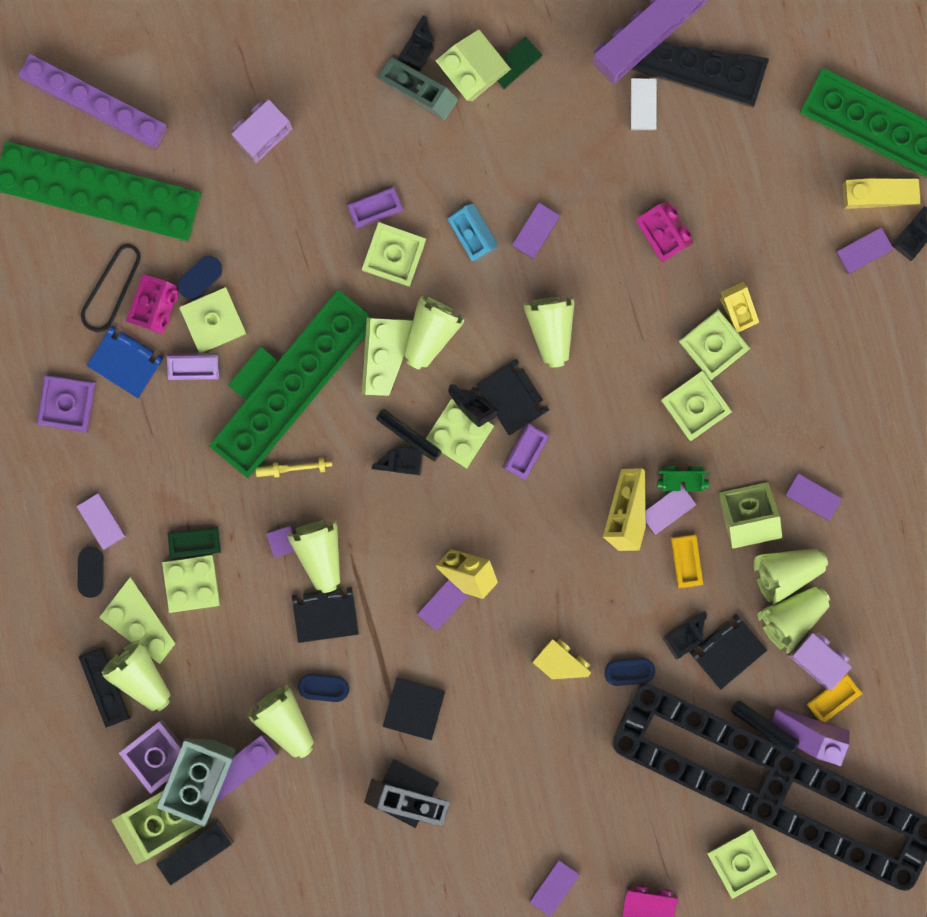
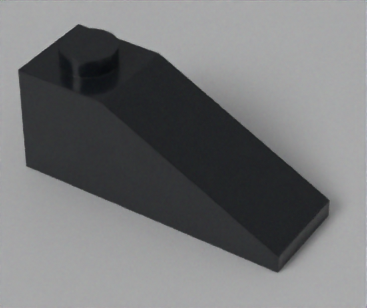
[364,778,450,827]
[156,821,234,886]

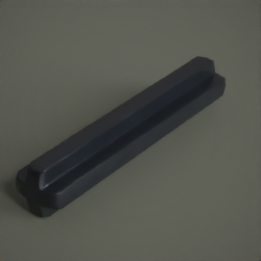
[376,409,442,461]
[731,701,799,753]

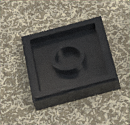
[383,677,445,741]
[383,759,439,828]

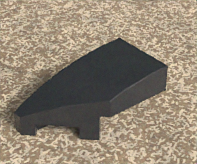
[398,15,434,72]
[891,206,927,261]
[448,384,498,427]
[371,447,423,476]
[662,611,707,660]

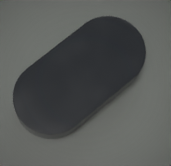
[78,547,104,598]

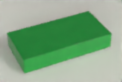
[228,347,278,400]

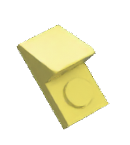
[720,282,759,333]

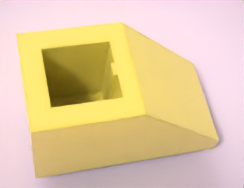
[436,549,498,599]
[532,638,591,679]

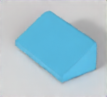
[447,203,498,262]

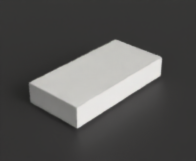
[631,78,657,130]

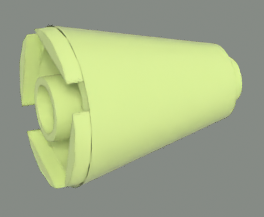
[404,296,466,370]
[524,296,575,367]
[287,519,340,593]
[753,548,828,604]
[758,587,830,653]
[102,640,171,711]
[247,685,314,758]

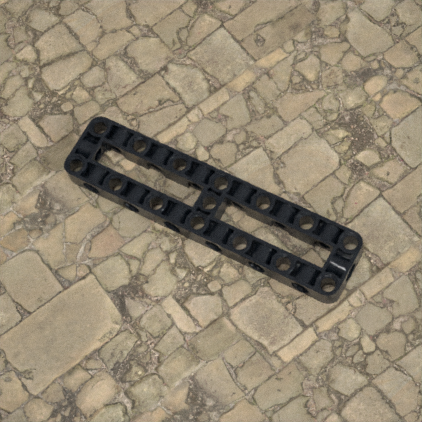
[612,684,927,891]

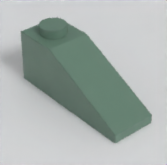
[377,57,458,121]

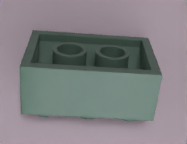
[157,739,236,827]

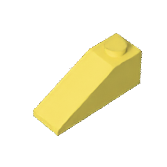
[842,179,920,209]
[603,468,646,551]

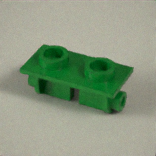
[657,466,710,492]

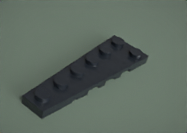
[631,43,769,108]

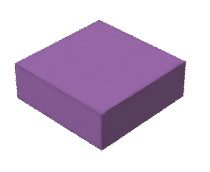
[267,526,295,558]

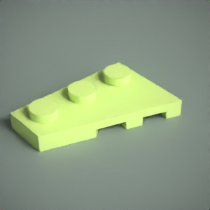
[362,318,413,396]
[99,577,176,664]

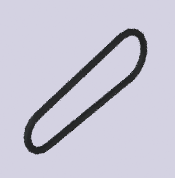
[81,244,141,332]

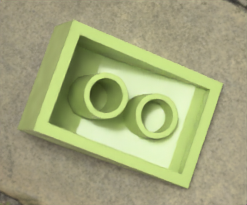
[111,790,208,865]

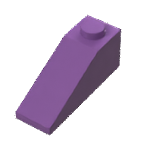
[771,707,849,766]
[217,734,279,801]

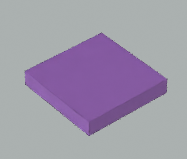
[36,375,96,433]

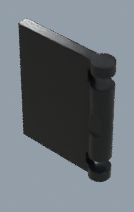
[477,359,549,436]
[292,587,359,643]
[690,614,767,690]

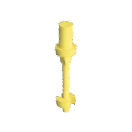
[256,457,332,478]

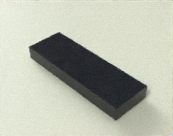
[79,647,130,728]

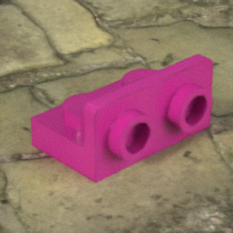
[635,201,693,262]
[126,274,179,334]

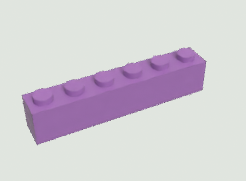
[592,0,709,85]
[18,54,168,151]

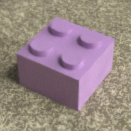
[231,99,293,163]
[787,632,852,691]
[119,720,182,794]

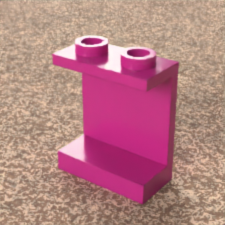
[622,885,679,917]

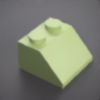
[436,29,511,101]
[719,482,782,549]

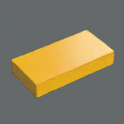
[671,534,704,588]
[806,674,862,723]

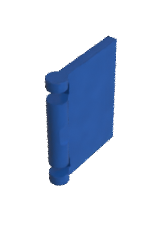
[87,325,164,398]

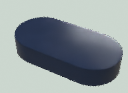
[178,256,223,299]
[604,658,655,686]
[298,674,349,702]

